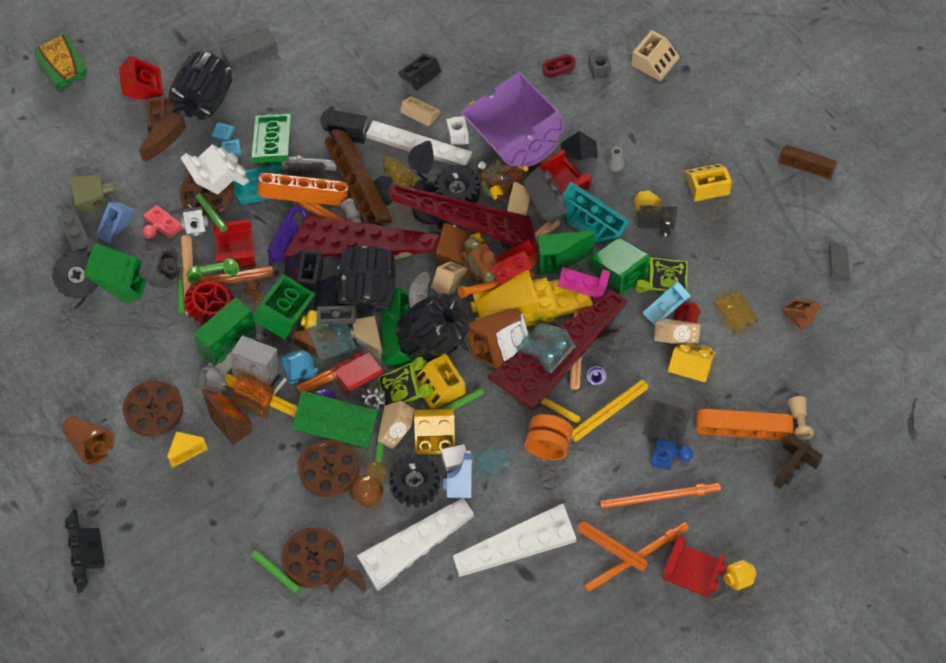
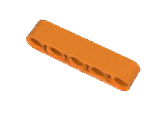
[257,173,349,206]
[696,409,794,440]

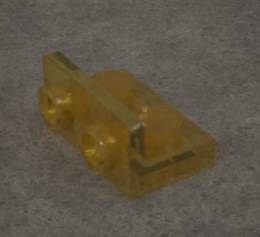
[382,155,420,187]

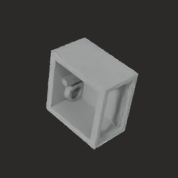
[231,335,278,389]

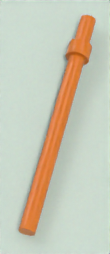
[600,483,721,509]
[584,522,689,593]

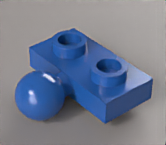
[651,429,693,470]

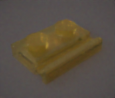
[714,290,758,333]

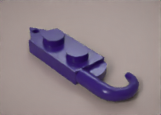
[267,206,307,266]

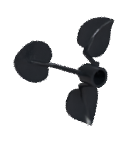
[373,141,440,224]

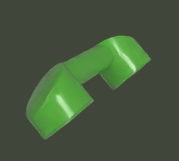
[187,258,239,284]

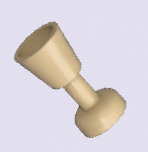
[787,396,814,440]

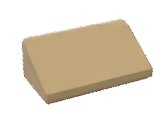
[400,96,441,126]
[507,182,530,215]

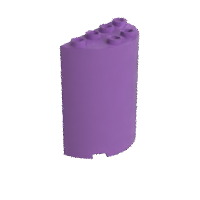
[460,72,564,167]

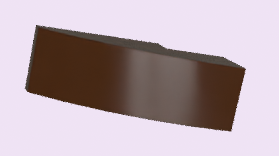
[139,112,186,162]

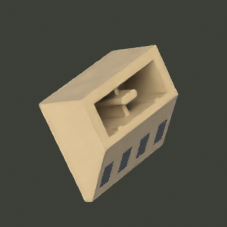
[631,30,680,81]

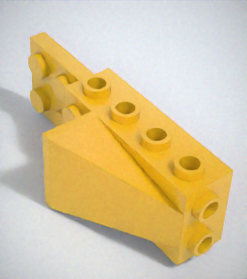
[470,270,593,328]

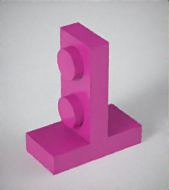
[558,267,610,304]

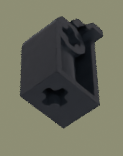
[320,106,369,144]

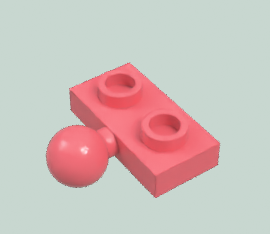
[142,205,182,239]

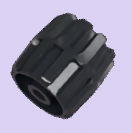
[169,51,233,120]
[338,246,396,312]
[395,293,469,362]

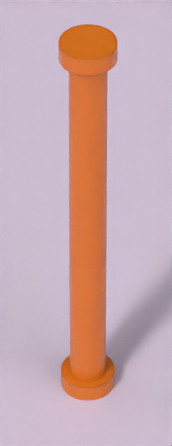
[458,270,535,298]

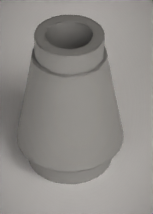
[606,147,624,172]

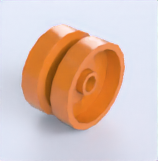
[524,414,573,460]

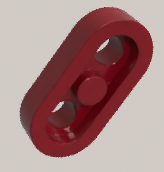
[542,54,576,78]

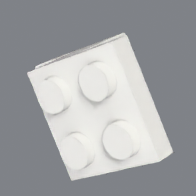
[181,144,249,194]

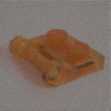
[231,372,275,419]

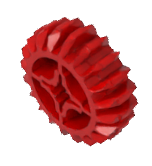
[183,278,235,326]

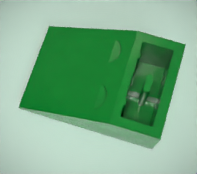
[537,230,594,275]
[83,243,146,304]

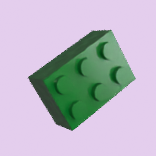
[252,274,316,339]
[193,297,256,367]

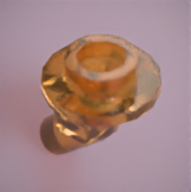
[242,279,264,304]

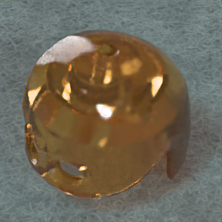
[349,475,384,509]

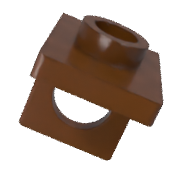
[328,565,367,593]

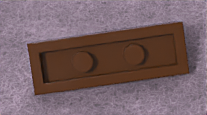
[778,145,837,180]

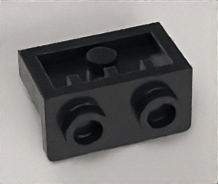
[398,53,442,90]

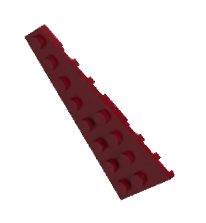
[389,183,538,252]
[284,215,440,259]
[488,290,628,411]

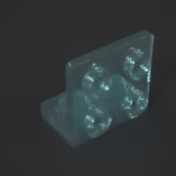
[517,323,576,373]
[308,324,357,361]

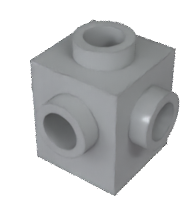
[181,207,209,236]

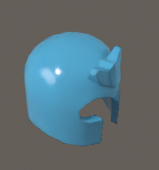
[281,350,318,385]

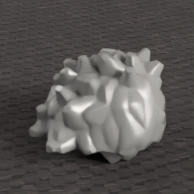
[196,365,227,399]

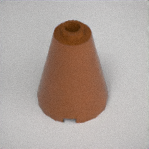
[62,416,115,465]

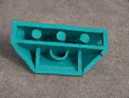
[562,182,630,244]

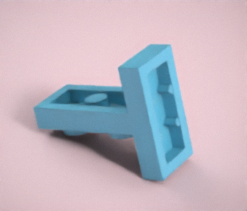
[642,282,691,327]

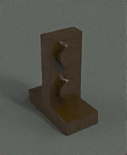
[774,433,823,489]

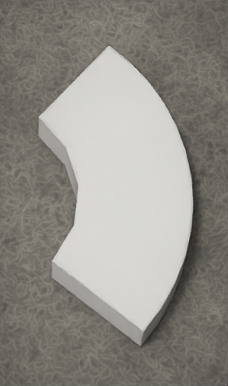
[409,272,433,307]

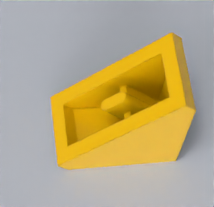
[167,432,208,468]

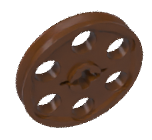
[180,174,235,217]
[123,381,183,437]
[298,440,359,498]
[282,527,344,588]

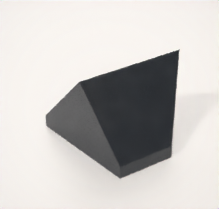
[561,131,598,160]

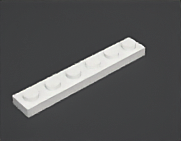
[366,120,472,168]

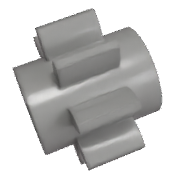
[362,386,385,410]

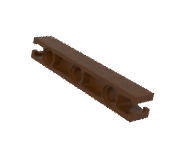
[324,129,393,226]

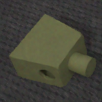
[70,175,116,215]

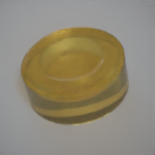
[367,462,387,483]

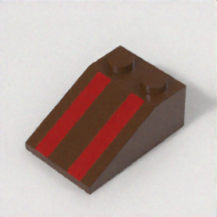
[202,389,252,445]

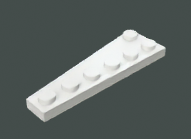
[357,498,474,591]
[453,504,576,577]

